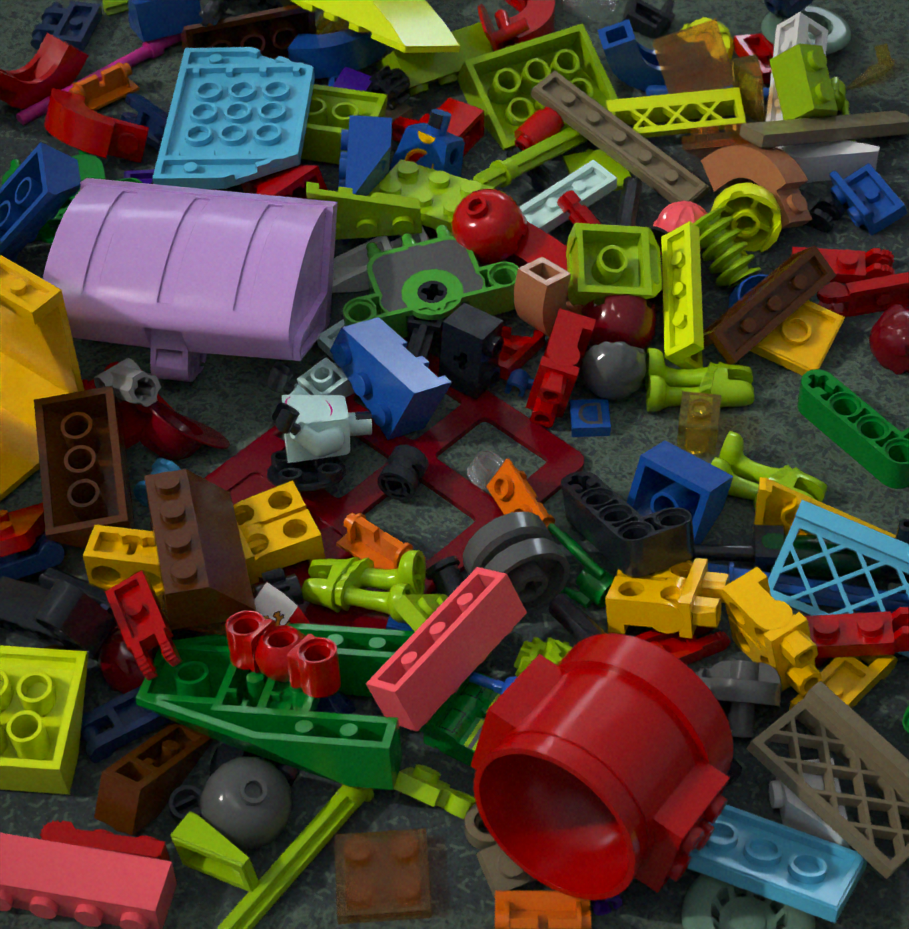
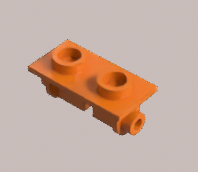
[69,62,140,111]
[486,459,556,535]
[336,513,426,569]
[495,890,591,929]

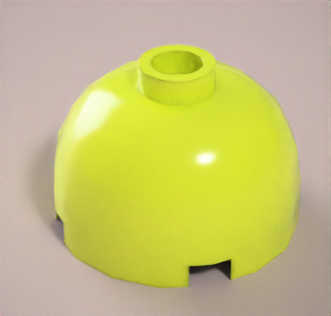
[710,183,782,256]

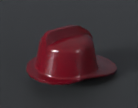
[139,401,230,460]

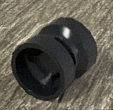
[377,445,429,501]

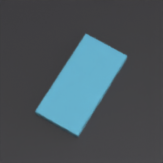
[687,805,867,923]

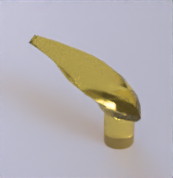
[847,43,895,89]

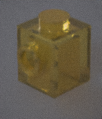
[677,391,721,454]

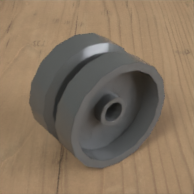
[463,511,570,613]

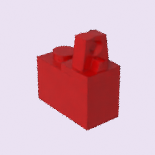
[392,97,484,157]

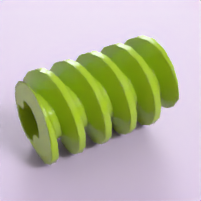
[693,206,762,288]

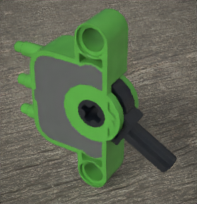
[343,225,519,360]

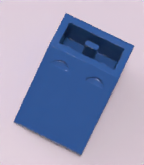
[338,115,392,244]

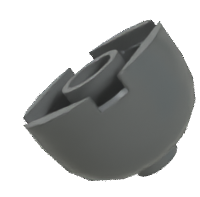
[200,757,292,851]

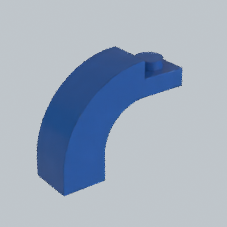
[597,19,714,91]
[287,28,386,79]

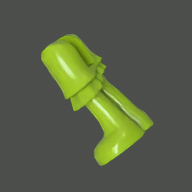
[645,348,755,412]
[711,431,827,509]
[301,550,426,623]

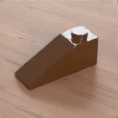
[94,721,213,836]

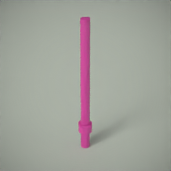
[16,33,182,125]

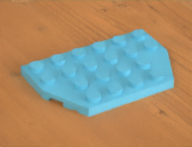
[152,47,315,190]

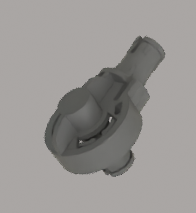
[696,660,782,738]

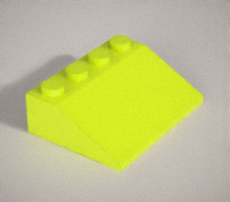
[0,645,88,795]

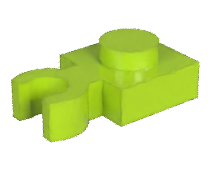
[394,764,476,819]

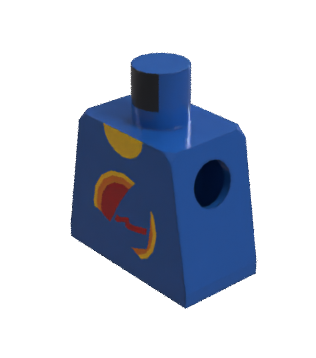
[389,109,465,177]

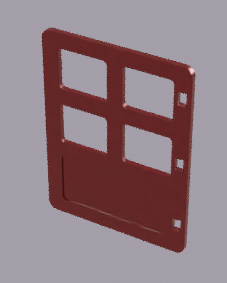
[150,337,584,629]

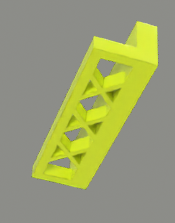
[605,87,746,138]
[661,221,704,369]

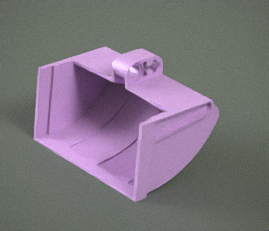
[42,178,338,382]

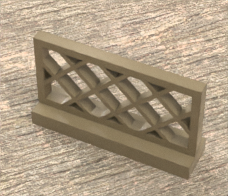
[747,681,909,879]

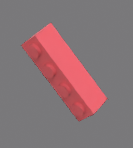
[366,567,527,732]
[0,833,177,929]

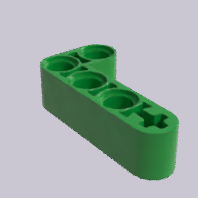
[797,369,909,489]

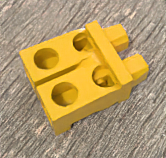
[233,480,325,585]
[605,558,730,638]
[722,567,823,696]

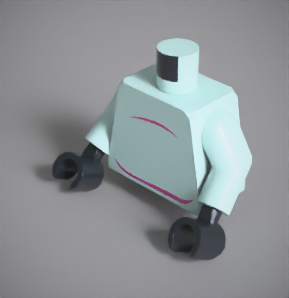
[267,362,372,463]

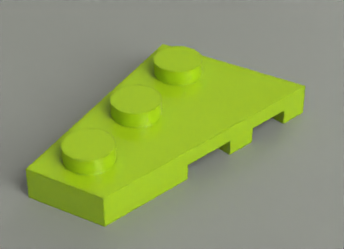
[306,182,422,240]

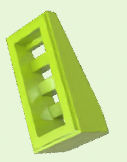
[171,812,260,893]

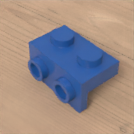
[829,163,908,236]

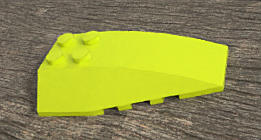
[290,0,460,53]

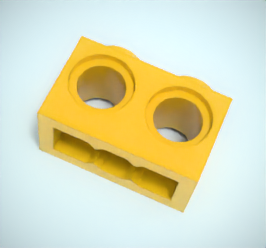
[83,525,164,597]

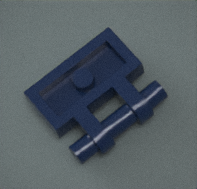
[31,1,103,51]

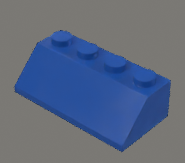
[0,142,81,262]

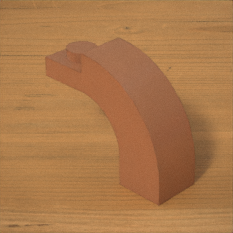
[701,144,812,229]
[514,257,601,337]

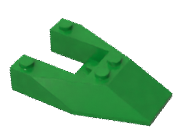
[136,623,414,790]

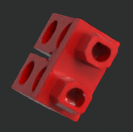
[525,308,596,428]

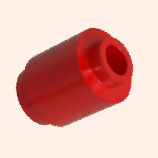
[514,107,564,150]

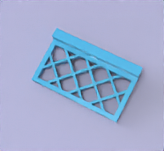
[768,500,909,658]

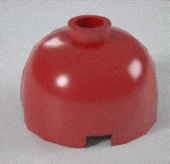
[451,189,527,265]

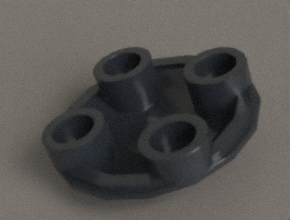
[267,450,346,492]

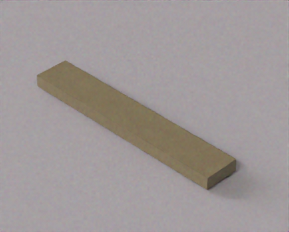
[531,71,709,204]
[739,110,909,148]

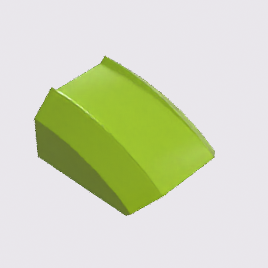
[566,223,662,305]

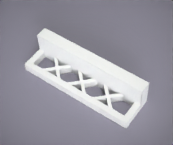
[766,12,828,122]

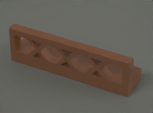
[703,245,836,364]

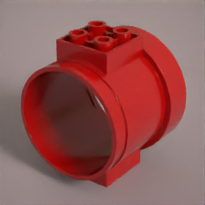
[470,633,733,900]

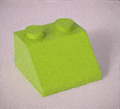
[770,43,838,120]

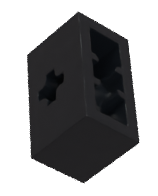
[438,303,504,399]

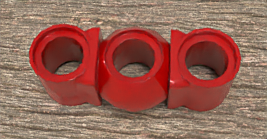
[225,610,341,698]

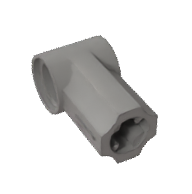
[94,358,161,407]

